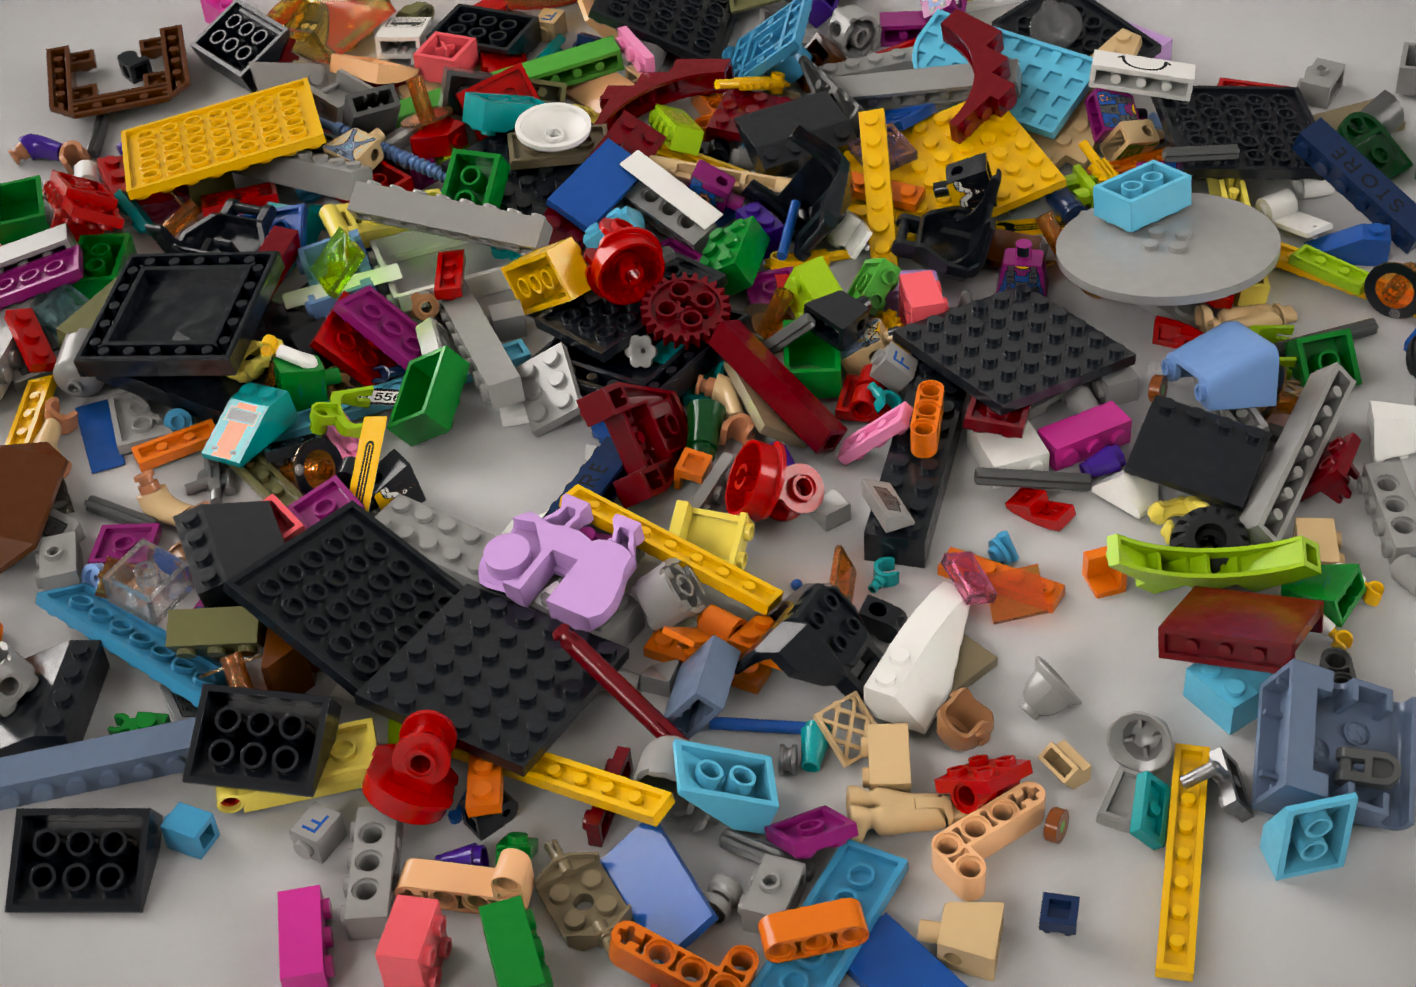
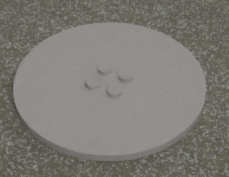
[1056,192,1281,306]

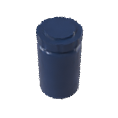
[1045,186,1088,225]

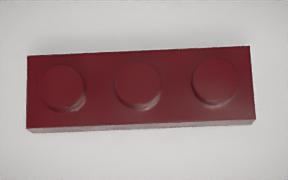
[582,746,633,848]

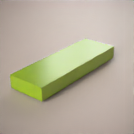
[1288,244,1369,296]

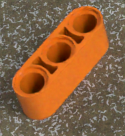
[910,380,944,458]
[758,898,869,963]

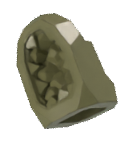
[396,2,435,20]

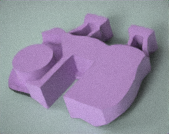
[478,493,645,632]

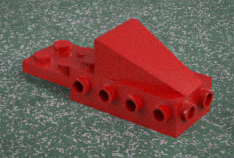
[43,170,125,243]

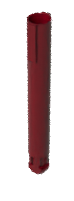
[552,623,691,742]

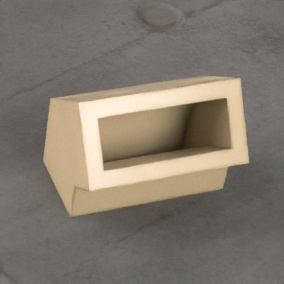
[1037,740,1092,789]

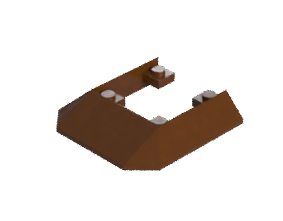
[46,24,191,119]
[0,442,68,574]

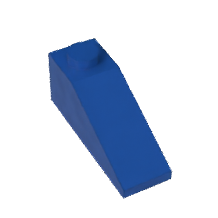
[1303,223,1391,267]

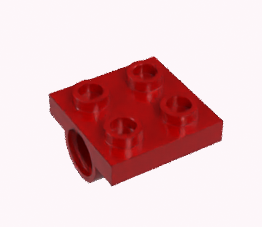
[835,364,902,423]
[934,754,1033,814]

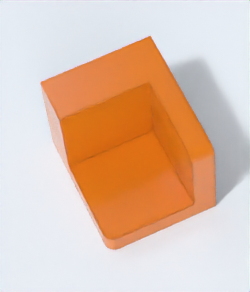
[674,447,713,490]
[1082,546,1127,599]

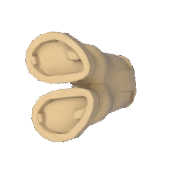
[1194,303,1298,333]
[846,785,968,843]

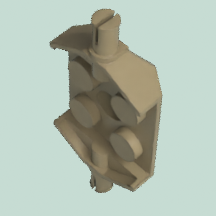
[534,839,633,956]

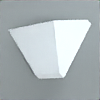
[1091,469,1159,519]

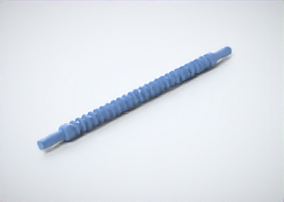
[319,116,446,183]

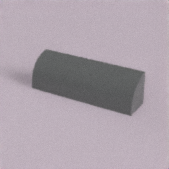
[1351,90,1404,134]

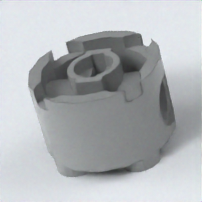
[826,5,882,58]
[631,558,706,631]
[0,641,39,717]

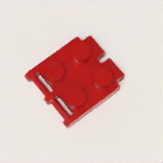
[479,50,527,73]

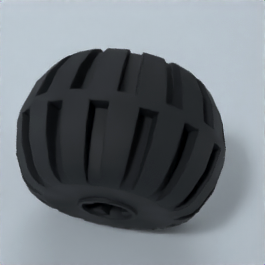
[1170,506,1250,573]

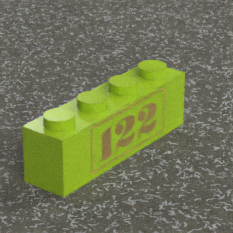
[648,103,704,156]

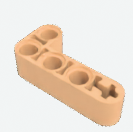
[932,781,1046,901]
[394,848,535,914]

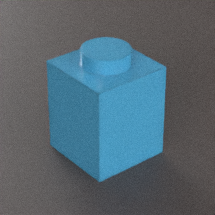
[160,802,220,860]

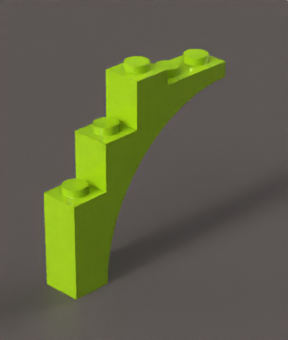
[1106,533,1322,594]

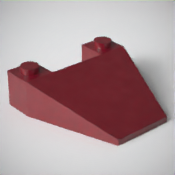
[576,382,688,509]

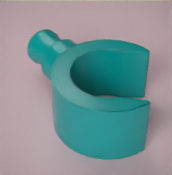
[491,247,522,260]
[867,382,903,413]
[868,557,899,594]

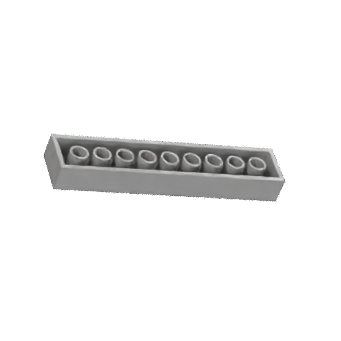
[375,494,645,647]

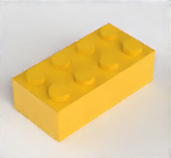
[500,237,591,315]

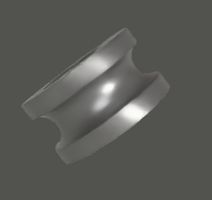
[778,744,798,775]

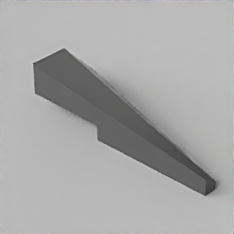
[798,55,864,146]

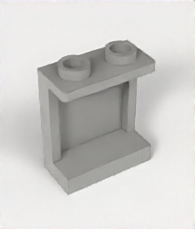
[310,69,374,123]

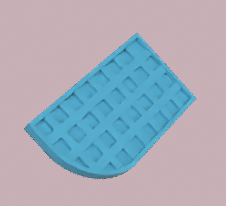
[912,9,1093,139]

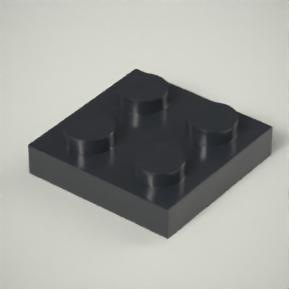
[264,433,323,466]

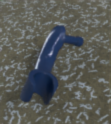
[372,365,406,384]

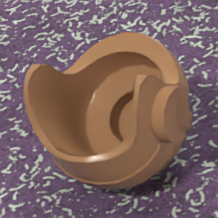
[936,687,994,752]

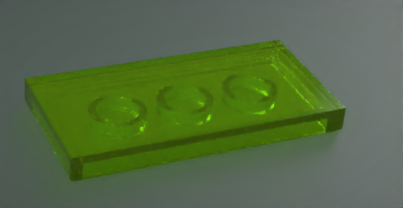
[310,226,366,299]

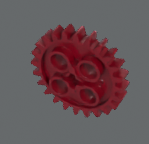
[640,272,731,350]

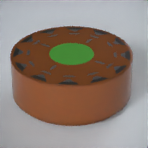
[1148,374,1168,403]
[1043,807,1069,844]

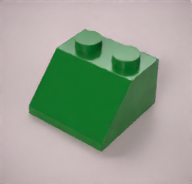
[1284,328,1362,388]

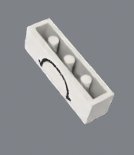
[1088,49,1196,102]

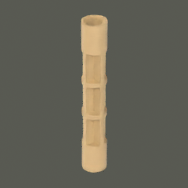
[649,155,792,196]

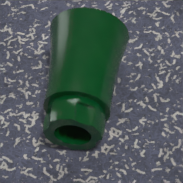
[686,399,726,461]

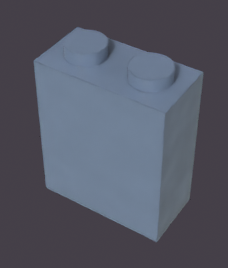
[664,635,741,739]

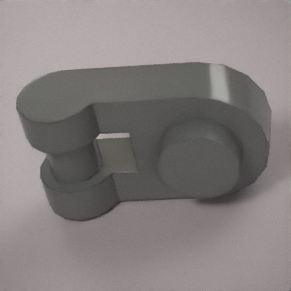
[1333,747,1402,790]

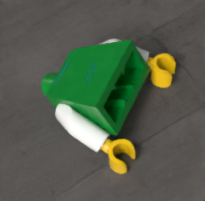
[260,334,341,412]
[1281,563,1384,651]

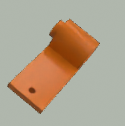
[662,604,747,649]

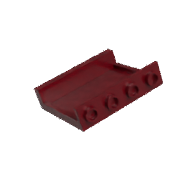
[1158,586,1324,674]

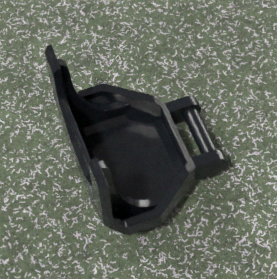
[741,124,854,262]
[891,168,1002,282]
[144,198,276,253]
[734,583,884,702]

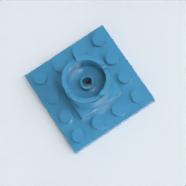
[731,0,813,89]

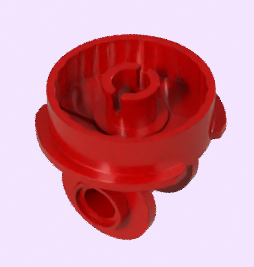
[583,218,665,305]
[725,440,825,522]
[362,710,459,825]

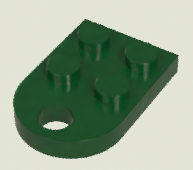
[1337,112,1414,180]

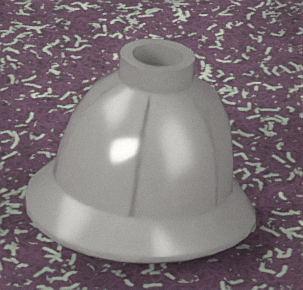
[1020,656,1082,720]
[1107,711,1173,773]

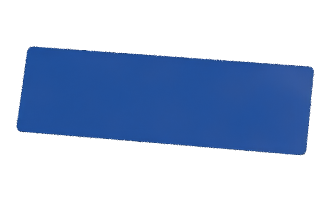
[75,399,125,474]

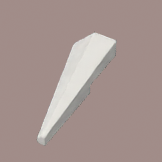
[1367,400,1416,463]

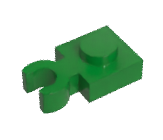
[108,711,171,735]
[496,832,538,865]

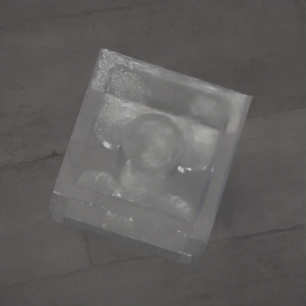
[101,538,195,627]

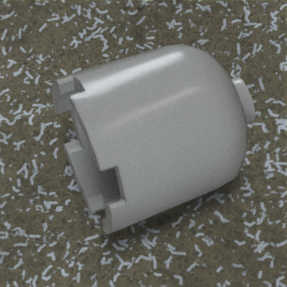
[53,328,105,398]
[632,735,695,823]

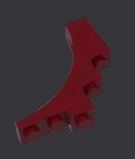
[940,9,1017,144]
[594,59,734,131]

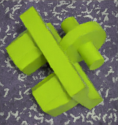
[1064,164,1099,209]

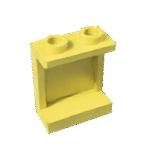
[669,500,755,570]

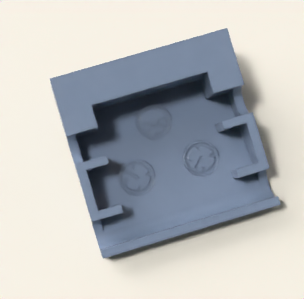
[1251,658,1416,831]

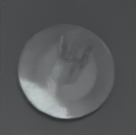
[1030,0,1083,48]

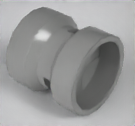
[703,874,744,925]

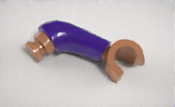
[7,133,91,175]

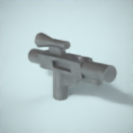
[184,458,236,504]

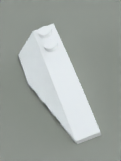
[864,581,973,734]

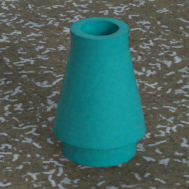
[800,720,831,772]

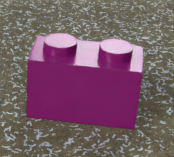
[880,11,927,47]

